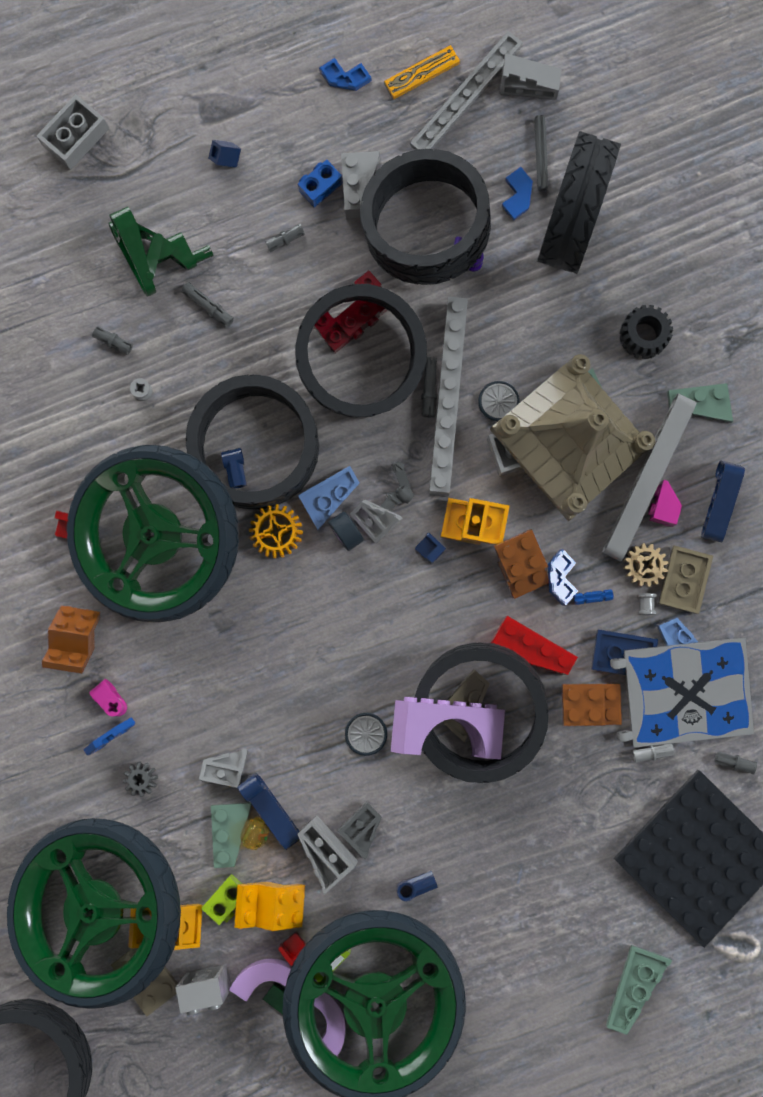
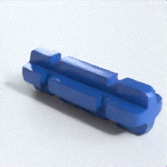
[573,589,614,605]

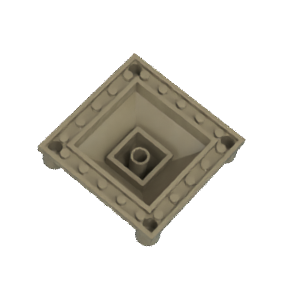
[490,354,655,521]

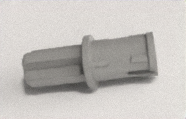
[632,744,674,763]

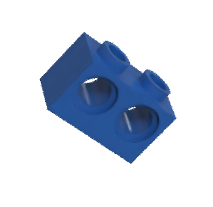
[298,159,343,208]

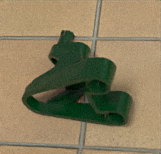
[108,206,213,297]

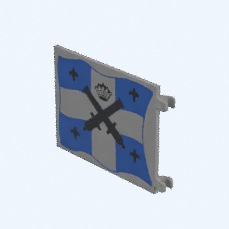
[610,637,754,747]

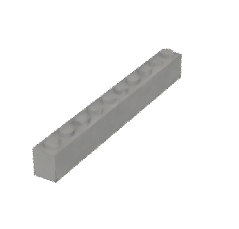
[429,297,468,497]

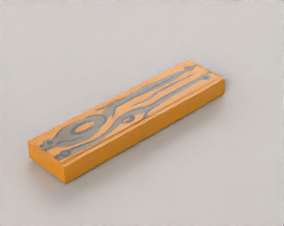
[384,45,460,99]

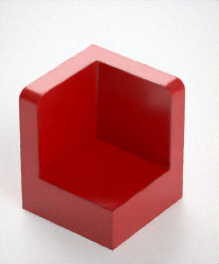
[54,510,69,539]
[278,931,306,966]

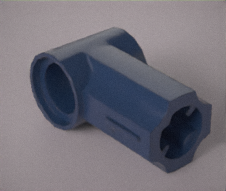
[221,448,247,489]
[396,870,438,902]

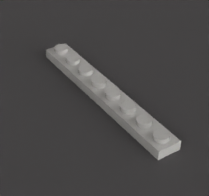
[410,31,523,150]

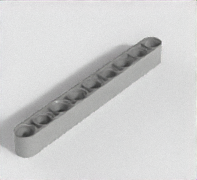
[602,393,697,562]

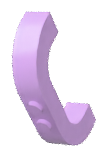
[229,959,346,1056]

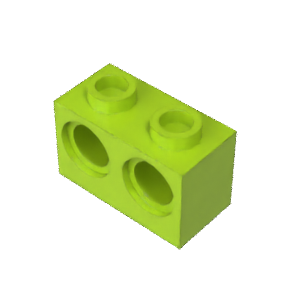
[201,874,242,925]

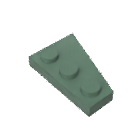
[667,383,733,423]
[211,802,252,868]

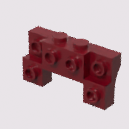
[313,270,387,354]

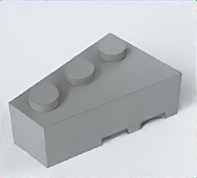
[341,151,380,219]

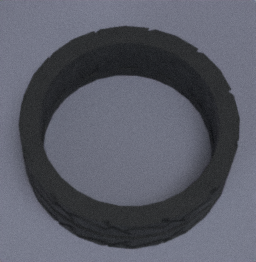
[537,131,621,274]
[360,149,491,285]
[295,284,427,418]
[185,374,319,510]
[414,642,549,783]
[0,999,93,1097]

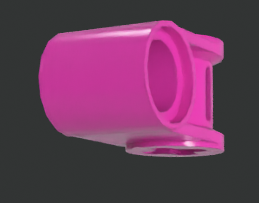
[89,679,127,717]

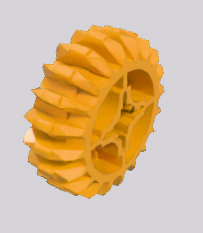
[249,504,303,559]

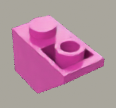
[648,480,682,527]

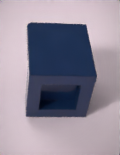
[208,140,241,167]
[415,532,446,565]

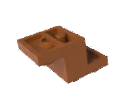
[494,529,549,599]
[42,606,100,674]
[562,684,622,726]

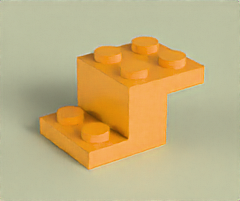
[441,498,510,545]
[234,881,305,931]
[128,904,202,950]

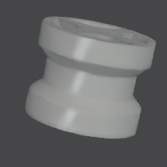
[130,378,152,401]

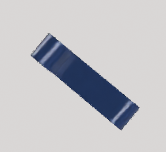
[701,460,745,543]
[237,773,300,850]

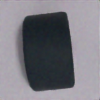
[329,512,364,551]

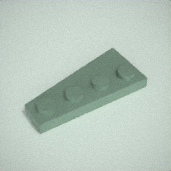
[606,945,672,1035]

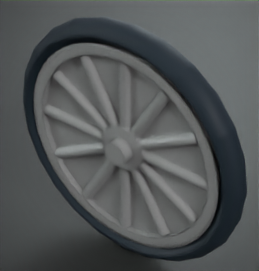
[478,381,520,422]
[345,713,388,756]

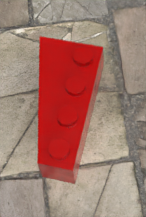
[490,616,578,675]

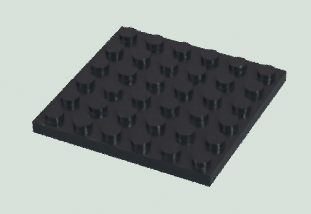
[613,769,763,948]

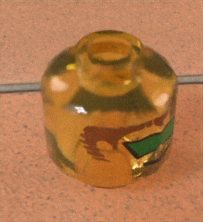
[240,817,270,850]

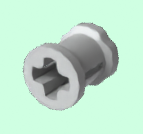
[638,593,657,615]

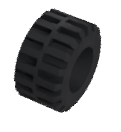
[619,305,673,359]

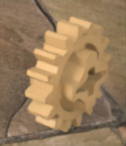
[623,543,669,587]

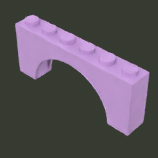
[391,697,505,759]

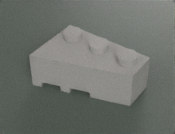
[500,53,561,100]
[298,816,358,895]

